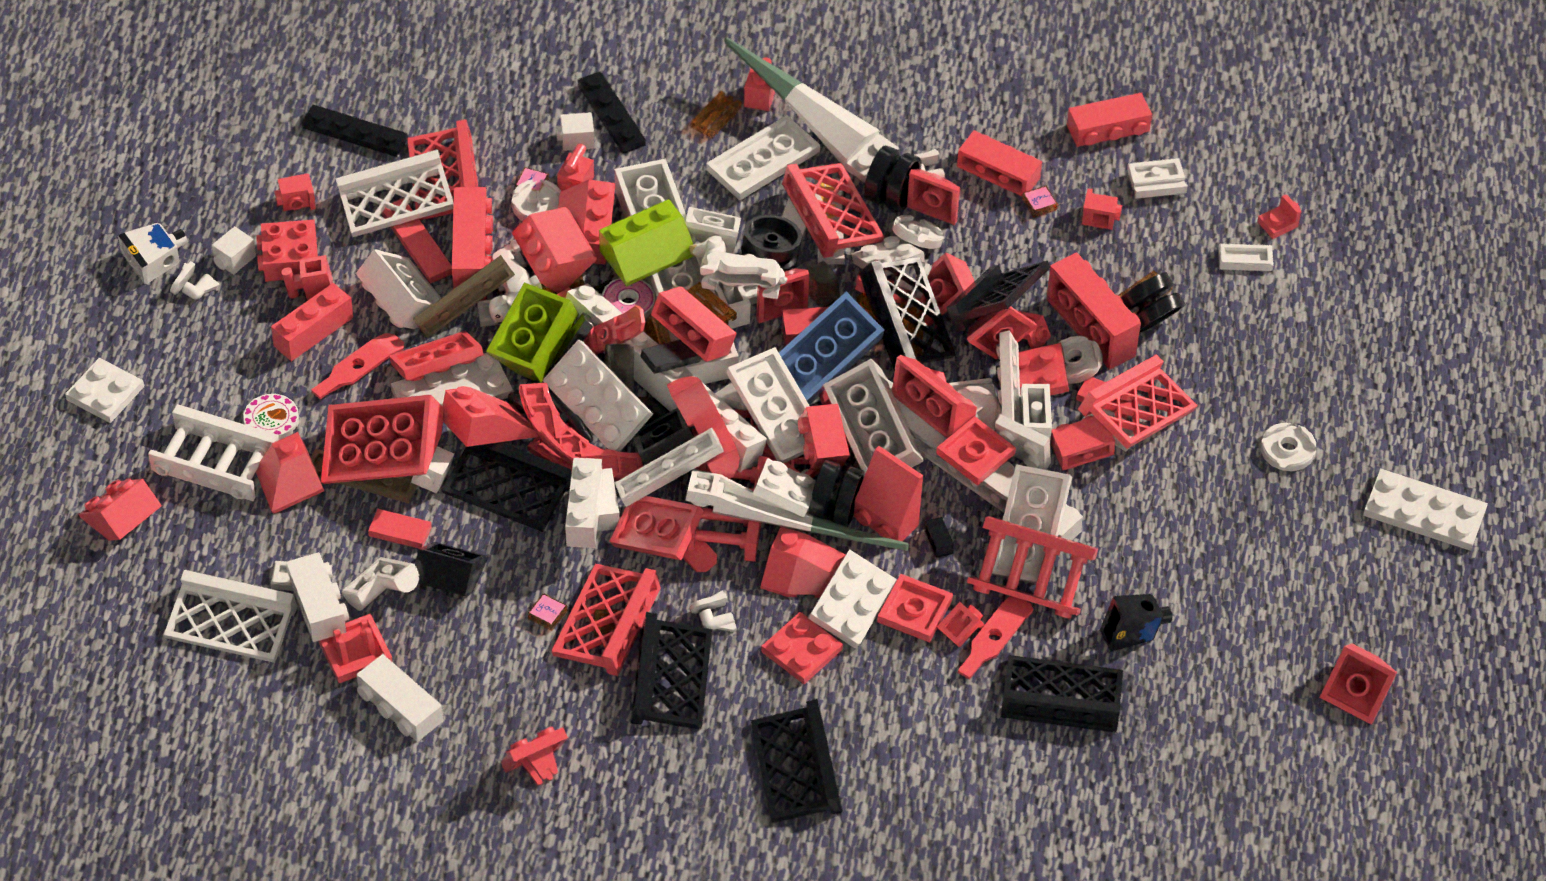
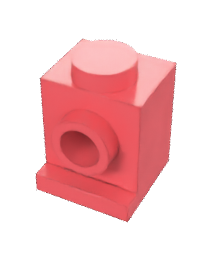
[274,173,316,211]
[1081,189,1122,230]

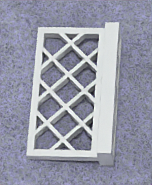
[336,150,454,237]
[164,570,297,663]

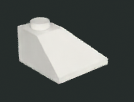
[685,207,741,254]

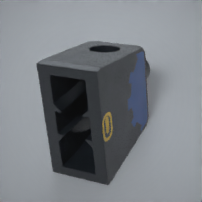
[1100,594,1172,652]

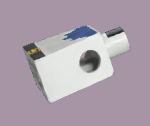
[118,223,188,284]

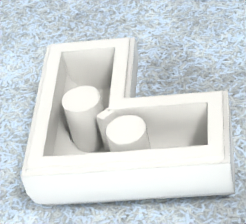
[342,557,419,611]

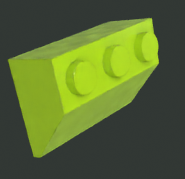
[599,199,694,287]
[486,282,579,383]

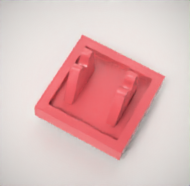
[318,614,393,684]
[501,727,568,785]

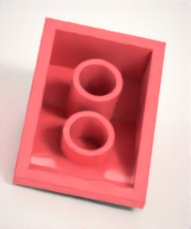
[443,386,539,447]
[854,446,923,541]

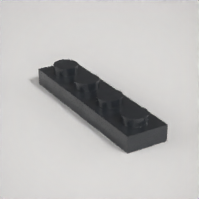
[578,71,646,154]
[302,104,408,157]

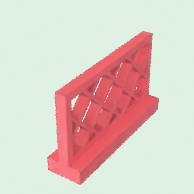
[407,119,478,220]
[782,163,884,258]
[1078,354,1198,449]
[552,564,661,676]

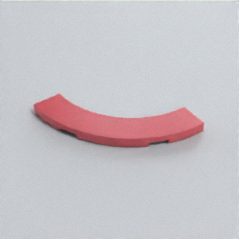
[518,383,643,481]

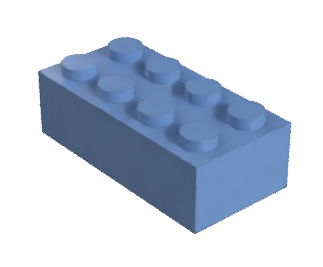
[779,292,884,405]

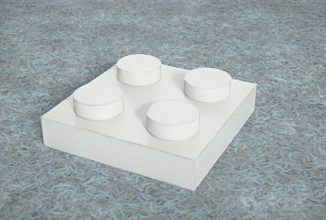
[852,236,925,276]
[65,358,144,423]
[995,414,1051,470]
[753,458,816,517]

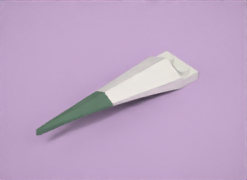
[724,37,899,183]
[686,469,909,551]

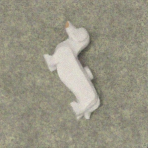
[689,236,787,299]
[489,239,542,325]

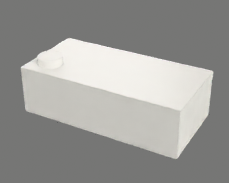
[823,359,924,476]

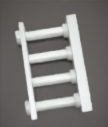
[148,404,280,501]

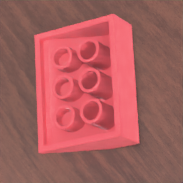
[321,395,444,484]

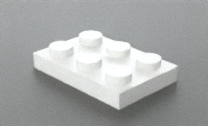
[808,549,897,649]

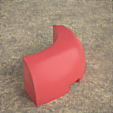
[667,376,740,479]

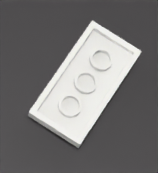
[706,115,820,201]
[542,340,653,452]
[726,347,810,463]
[391,353,513,406]
[992,464,1072,584]
[1363,469,1488,551]

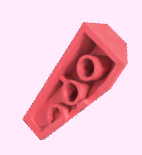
[761,526,846,598]

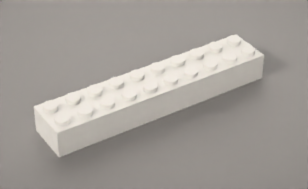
[615,159,738,384]

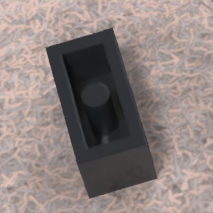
[924,517,954,558]

